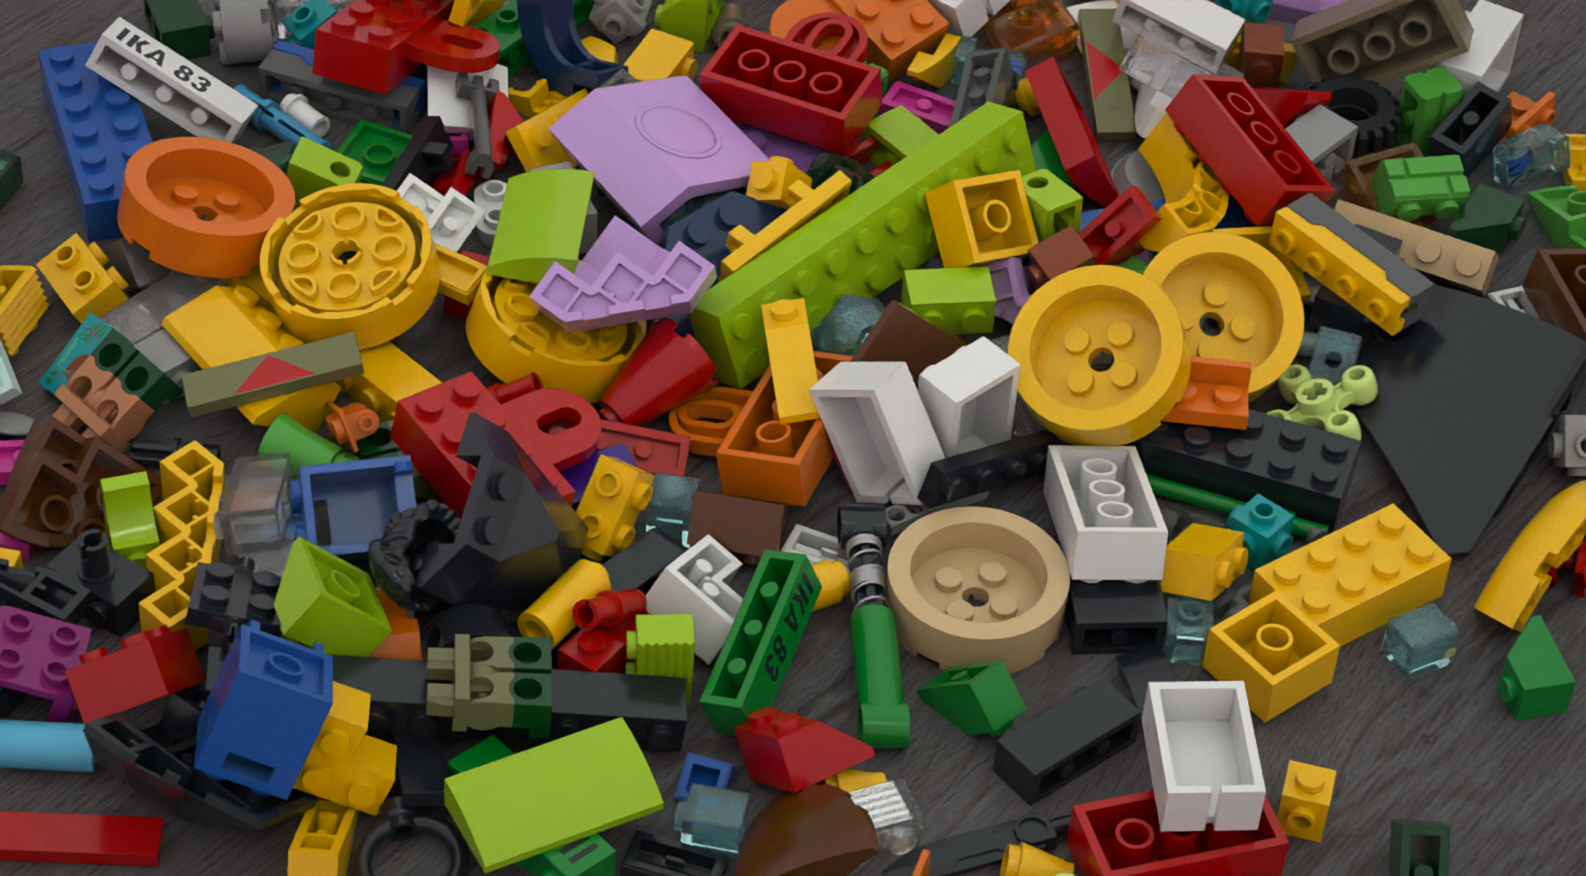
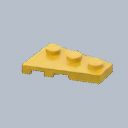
[505,88,589,173]

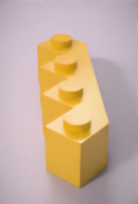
[138,440,227,651]

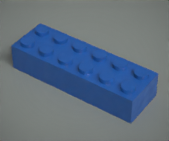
[38,40,152,242]

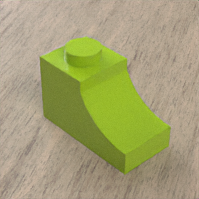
[100,471,160,569]

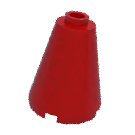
[598,317,719,427]

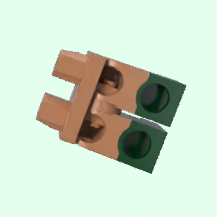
[52,328,184,453]

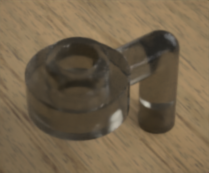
[1161,505,1227,545]

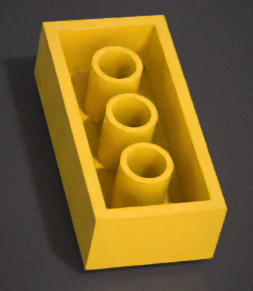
[1248,503,1452,647]

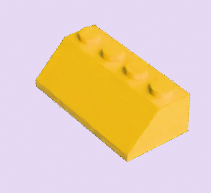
[161,285,341,431]

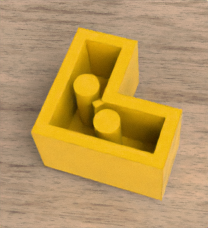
[293,681,397,816]

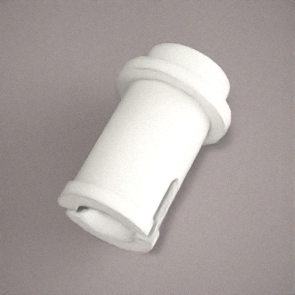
[279,93,330,137]

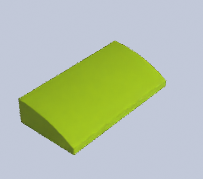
[486,169,595,284]
[444,717,664,873]

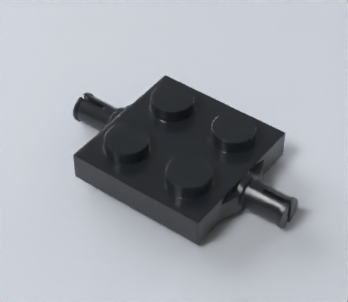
[185,556,282,652]

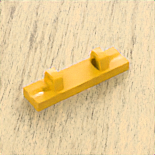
[717,170,852,284]

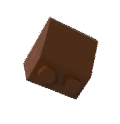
[687,491,792,565]

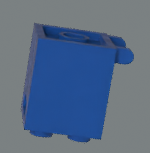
[289,455,416,565]
[194,619,333,800]

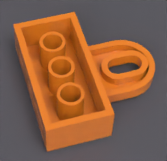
[768,0,949,84]
[669,351,853,507]

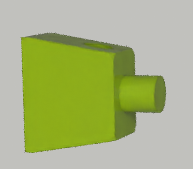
[287,137,363,210]
[1021,169,1083,243]

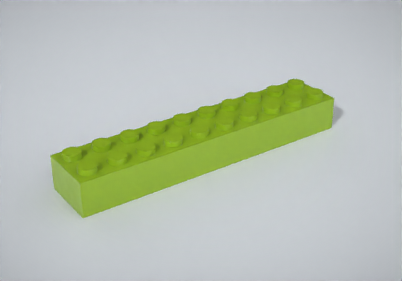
[688,101,1037,389]

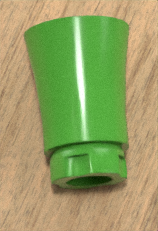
[257,413,360,480]

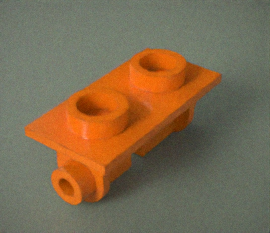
[324,401,380,452]

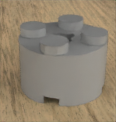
[212,0,279,66]

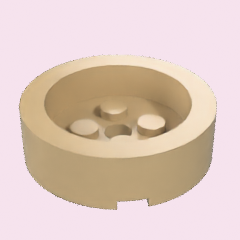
[884,506,1070,674]

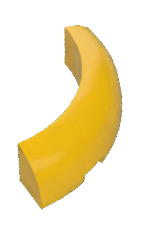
[1137,114,1229,252]
[1474,480,1586,632]

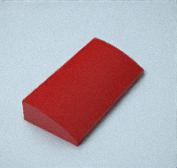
[1025,57,1120,207]

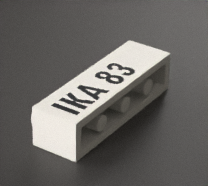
[85,17,258,143]

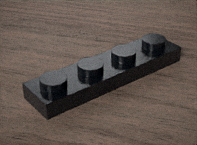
[917,429,1061,508]

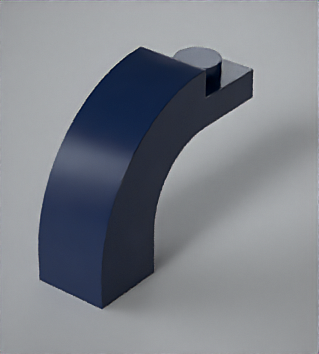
[517,0,629,97]

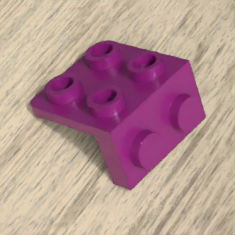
[0,606,92,723]

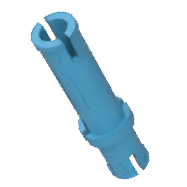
[234,84,332,150]

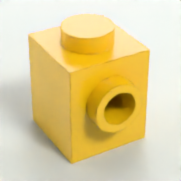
[746,156,812,210]
[1277,760,1336,843]

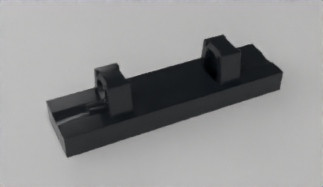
[381,116,456,191]

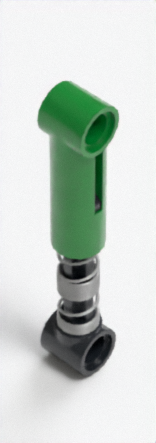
[837,504,910,749]

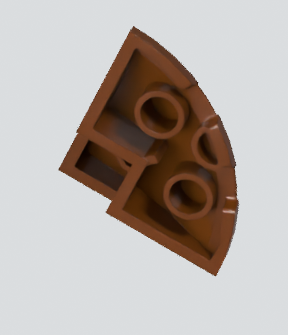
[0,415,162,548]
[735,784,879,876]

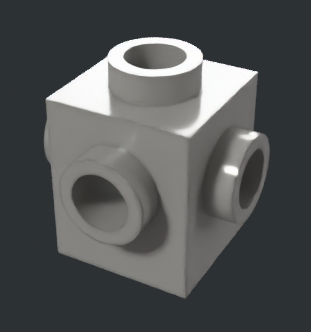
[589,0,653,44]
[1547,415,1586,476]

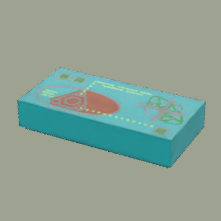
[39,312,127,394]

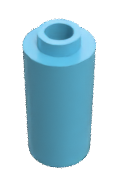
[0,719,98,773]

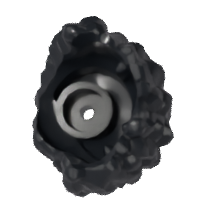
[368,499,461,613]

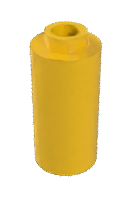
[517,559,611,650]

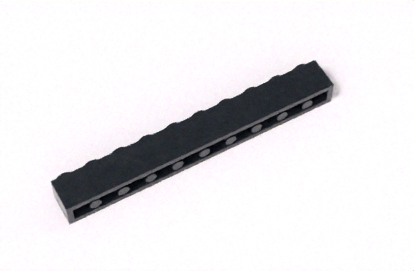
[204,647,687,752]

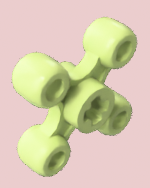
[1266,364,1378,441]

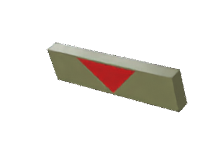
[1077,8,1137,141]
[181,331,365,417]

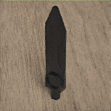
[882,811,1071,876]

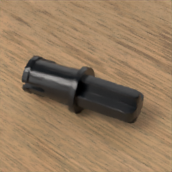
[130,437,221,466]

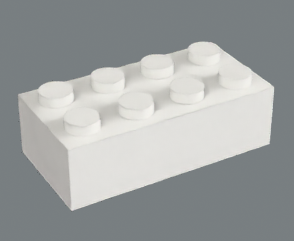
[1043,445,1168,583]

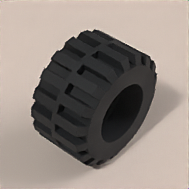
[1310,75,1402,176]

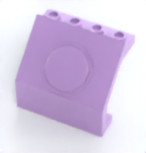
[548,75,769,245]

